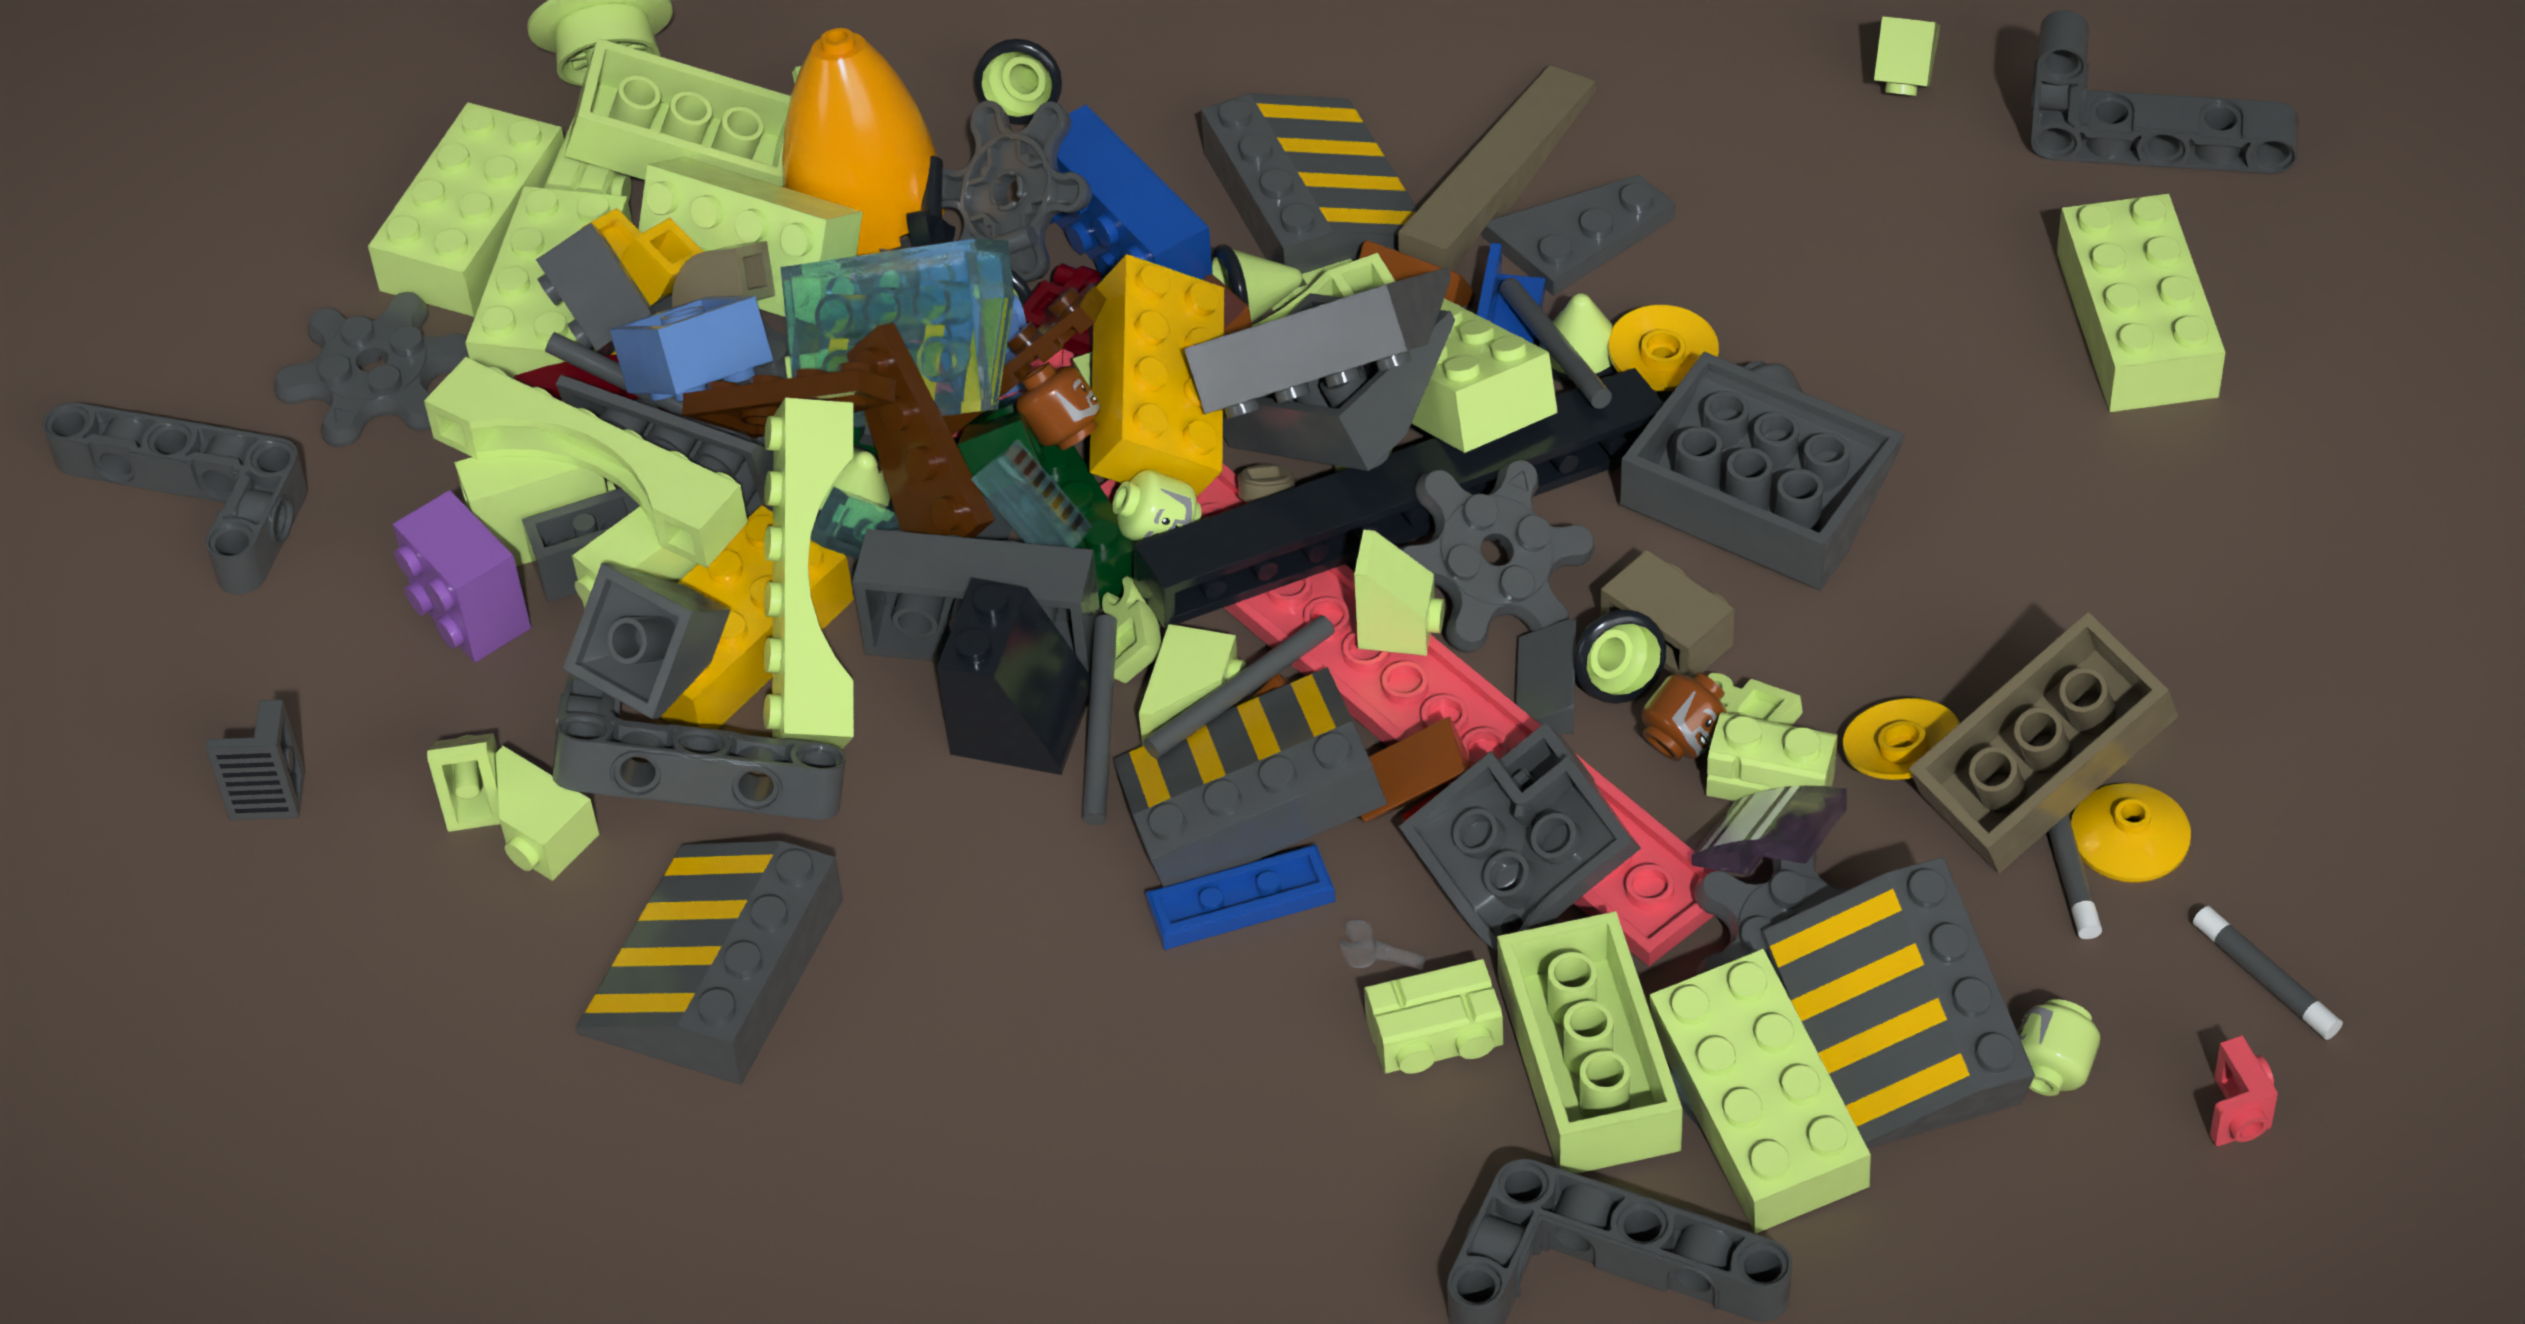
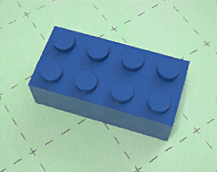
[1050,105,1213,279]

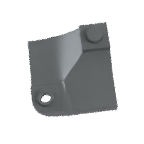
[1399,722,1641,953]

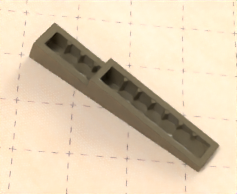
[1398,65,1596,271]

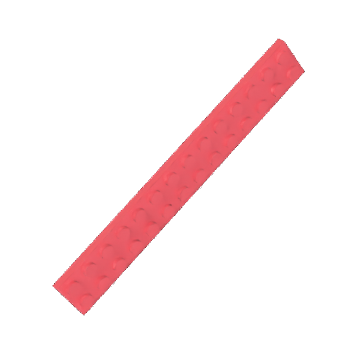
[1100,463,1718,967]

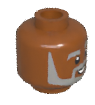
[1016,362,1100,450]
[1641,672,1728,762]

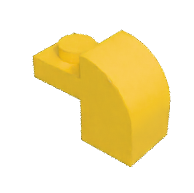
[581,208,704,306]

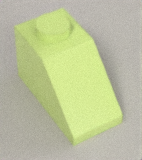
[1874,16,1940,96]
[1354,530,1445,656]
[1139,624,1246,746]
[427,733,501,832]
[495,746,600,881]

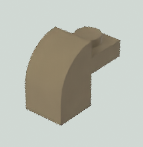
[672,241,775,308]

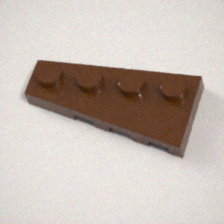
[936,283,1107,436]
[847,323,995,538]
[682,362,896,438]

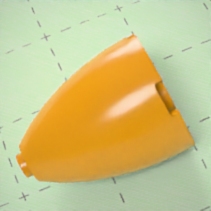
[782,28,945,255]

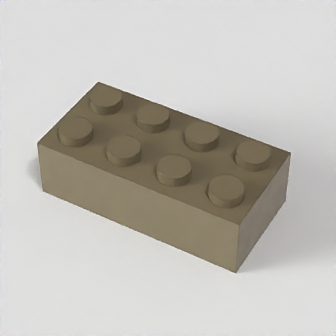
[1908,611,2178,874]

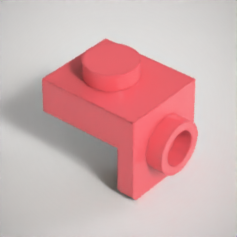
[2210,1035,2278,1146]

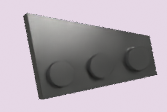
[1482,175,1675,296]

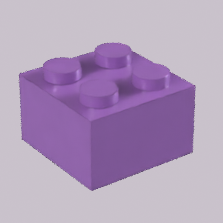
[393,490,531,663]

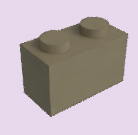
[1601,550,1735,679]

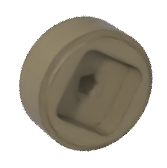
[1238,464,1295,503]

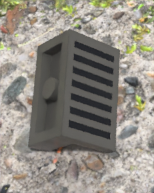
[206,699,305,820]

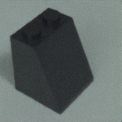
[937,578,1091,775]

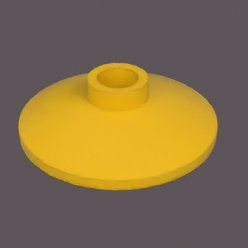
[1608,305,1719,391]
[1843,698,1960,780]
[2071,783,2191,883]

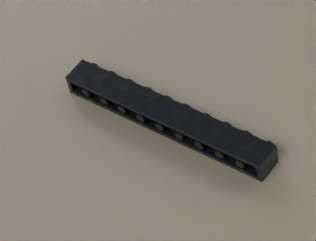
[1134,368,1664,629]

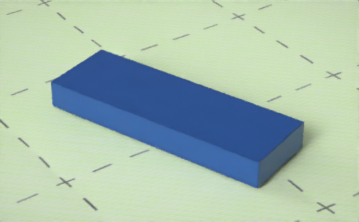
[1146,844,1335,950]

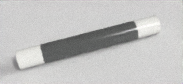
[2048,814,2102,939]
[2193,906,2343,1040]

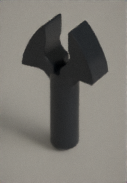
[906,156,956,255]

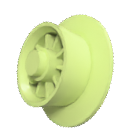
[527,0,673,87]

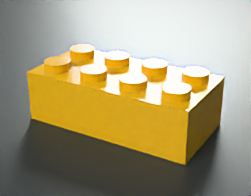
[1089,254,1224,497]
[660,505,854,730]

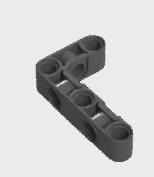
[2031,10,2299,174]
[42,402,308,594]
[552,673,846,820]
[1447,1159,1792,1324]

